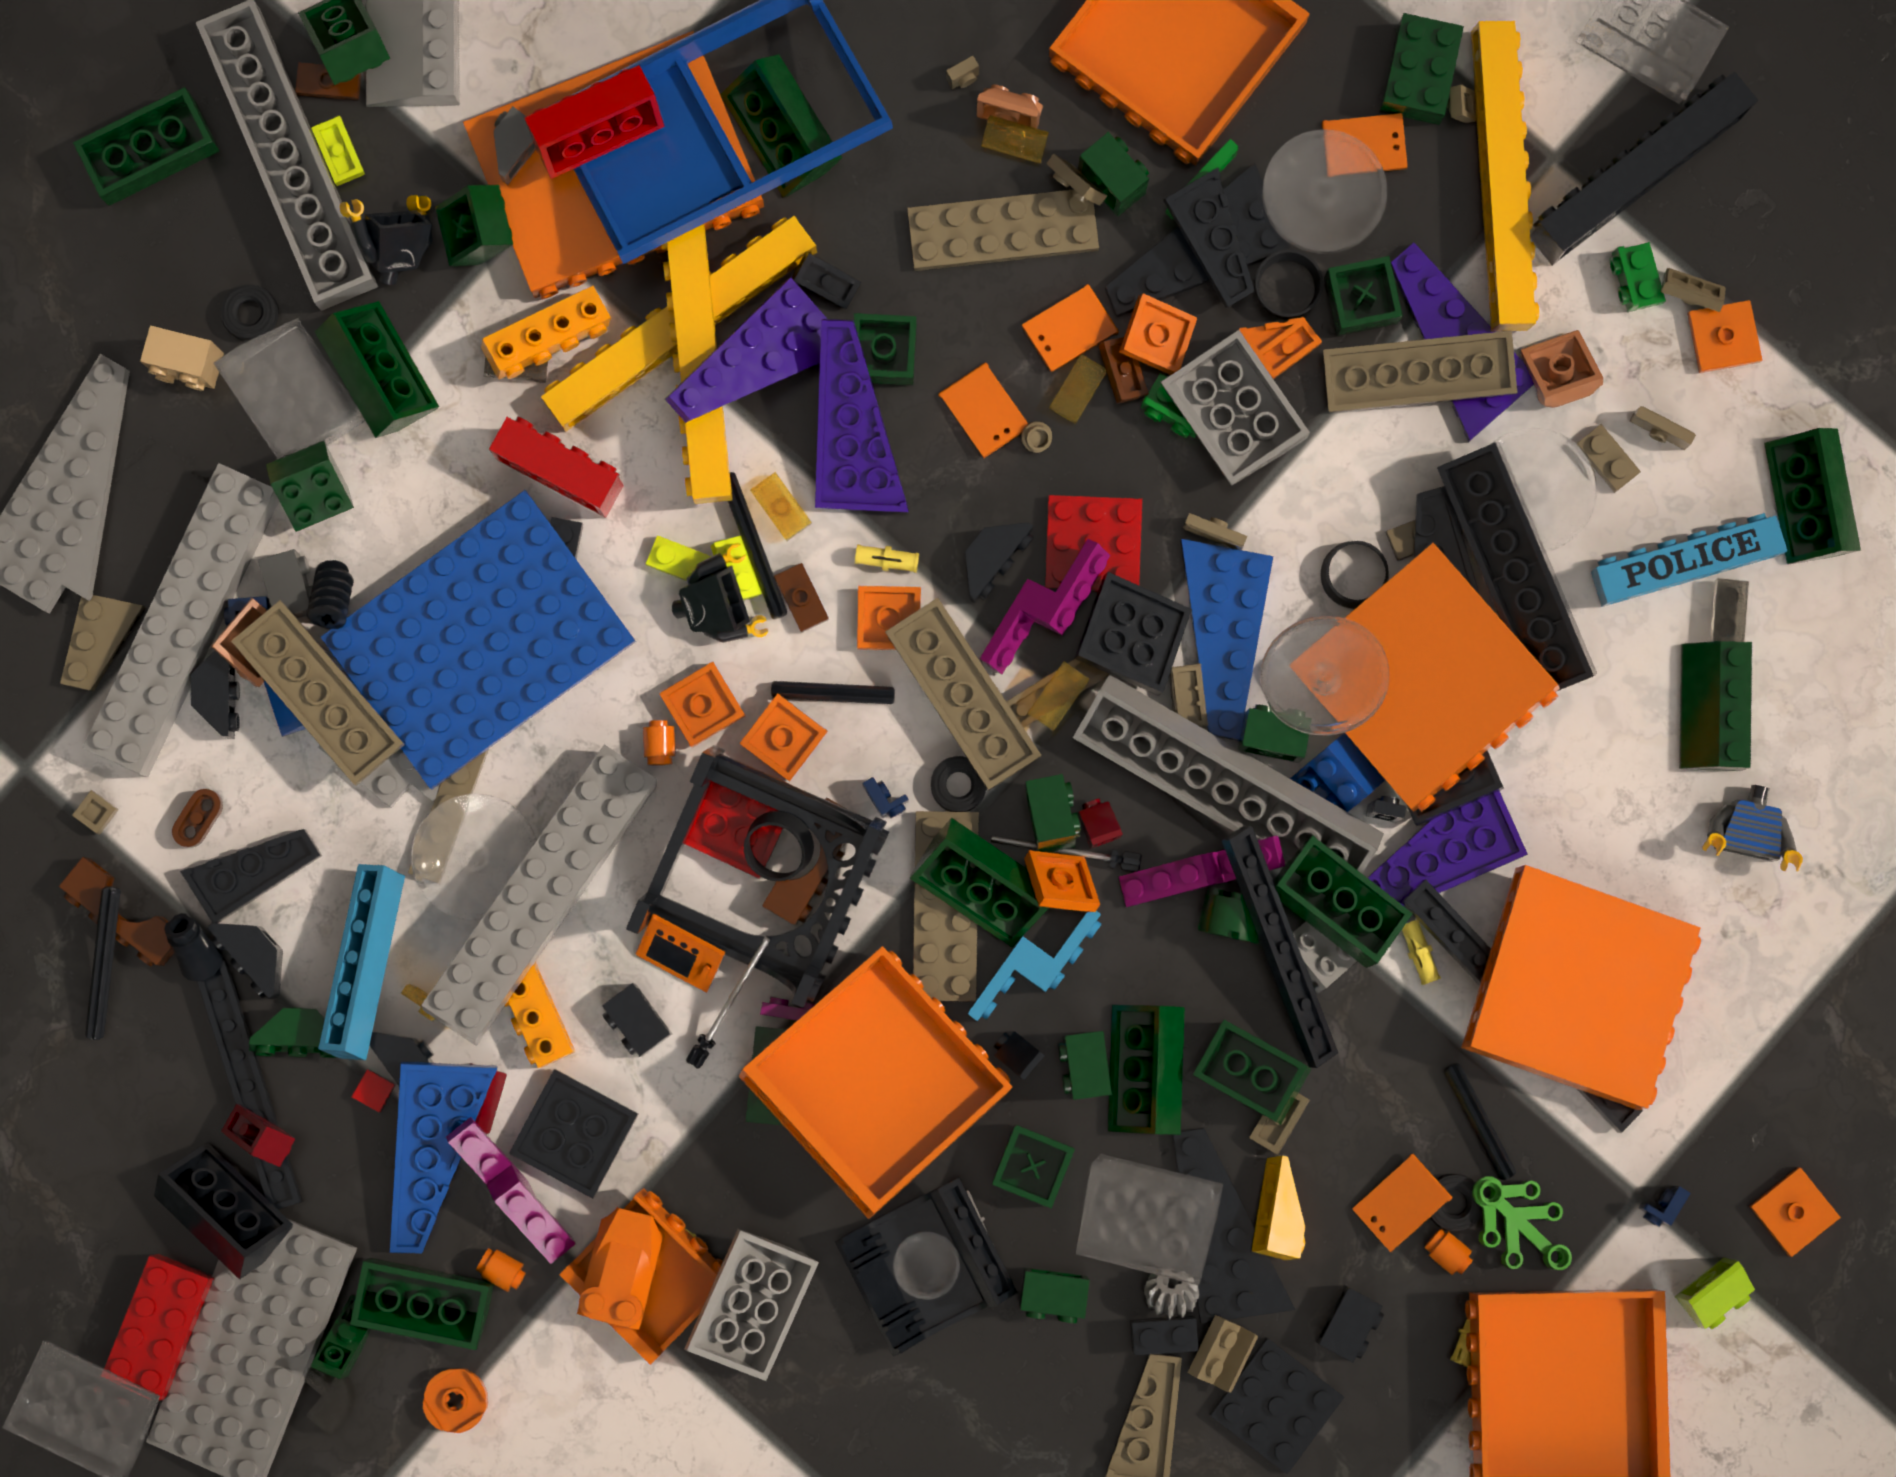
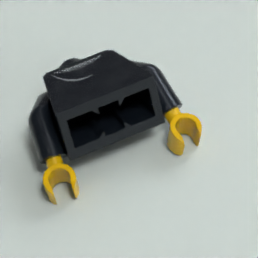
[339,195,433,285]
[672,543,768,643]

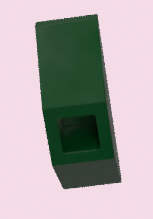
[249,1008,338,1058]
[311,1294,371,1380]

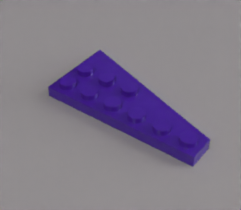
[1391,243,1534,443]
[665,278,827,423]
[815,319,909,512]
[1367,791,1528,908]

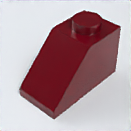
[1078,798,1123,849]
[221,1104,295,1167]

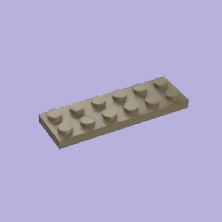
[907,190,1099,271]
[1323,331,1517,413]
[885,598,1042,791]
[231,600,405,786]
[913,811,979,1002]

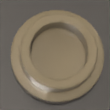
[1021,421,1052,453]

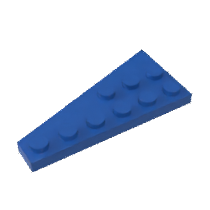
[1181,539,1274,741]
[390,1062,498,1254]

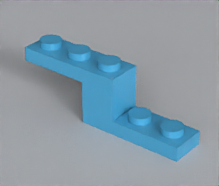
[968,911,1102,1021]

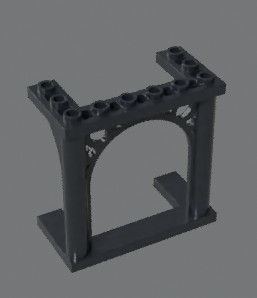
[626,745,889,1008]

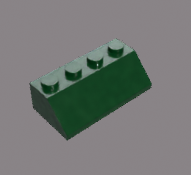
[720,54,842,198]
[315,301,440,438]
[1764,428,1861,564]
[1679,641,1752,771]
[910,818,1049,947]
[1273,836,1413,968]
[1108,1005,1185,1135]
[350,1258,494,1350]

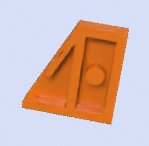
[1239,317,1322,379]

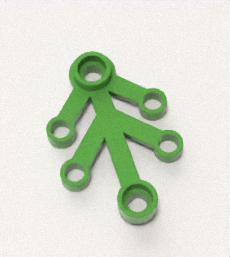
[1472,1176,1572,1270]

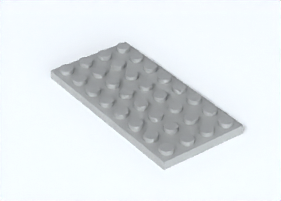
[146,1218,357,1477]

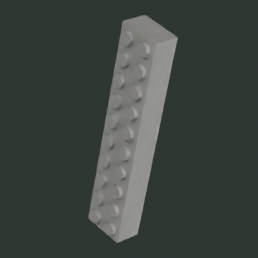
[196,0,378,311]
[83,463,279,777]
[1073,674,1384,873]
[421,744,657,1046]

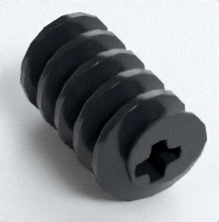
[307,560,354,629]

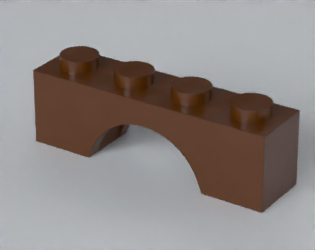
[762,797,846,926]
[59,857,174,967]

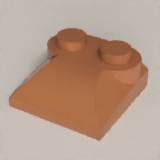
[977,84,1043,134]
[1520,330,1604,408]
[211,598,267,687]

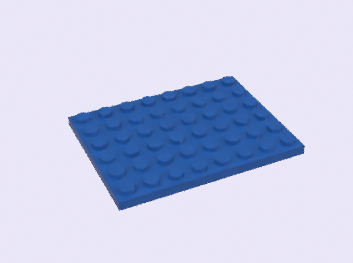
[321,490,636,790]

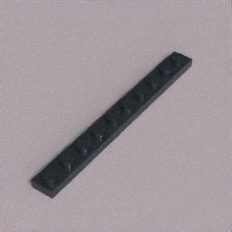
[1401,879,1643,1133]

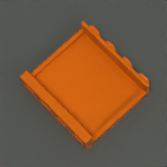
[559,1188,723,1365]

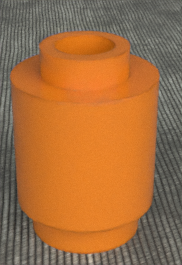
[643,720,675,766]
[1424,1228,1473,1275]
[476,1248,526,1292]

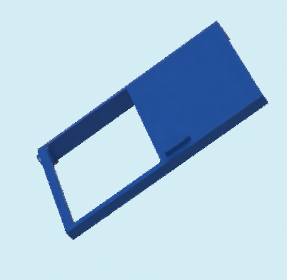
[547,0,893,264]

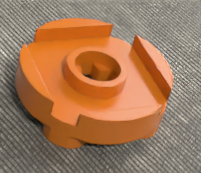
[423,1368,488,1433]

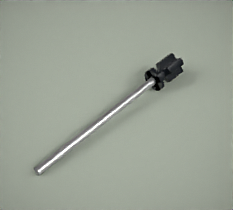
[991,836,1142,872]
[686,937,770,1069]

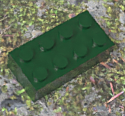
[73,87,220,206]

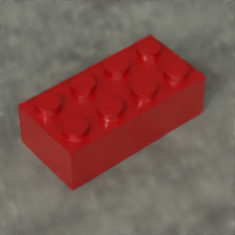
[524,65,665,179]
[489,416,624,518]
[101,1254,214,1401]

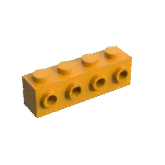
[481,286,611,380]
[505,962,576,1068]

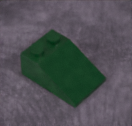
[298,0,391,85]

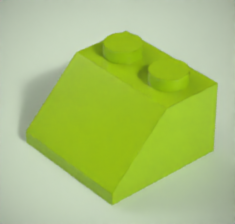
[1674,1257,1755,1329]

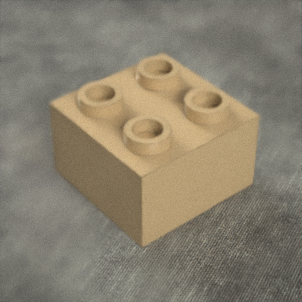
[140,326,224,391]

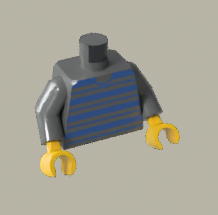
[1702,785,1803,872]

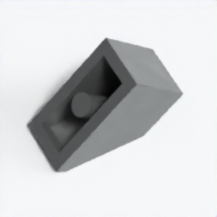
[493,106,536,185]

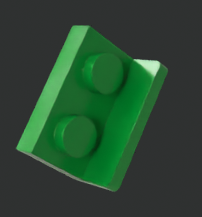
[1609,242,1666,313]
[1141,373,1196,438]

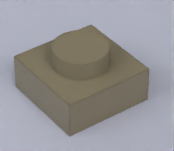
[946,56,979,90]
[1448,85,1477,123]
[72,790,119,835]

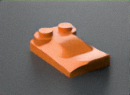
[577,1207,664,1329]

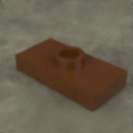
[295,62,361,100]
[774,563,829,633]

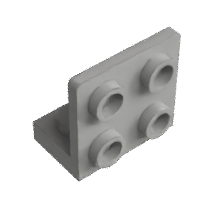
[1293,922,1357,995]

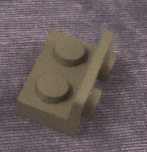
[1188,1315,1258,1393]

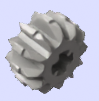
[1144,1264,1199,1319]

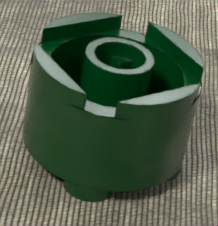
[1198,887,1260,944]

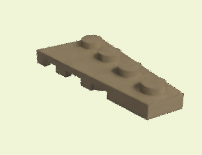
[1105,1354,1182,1477]

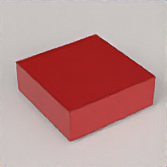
[352,1069,396,1112]

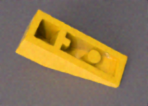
[1252,1156,1305,1260]

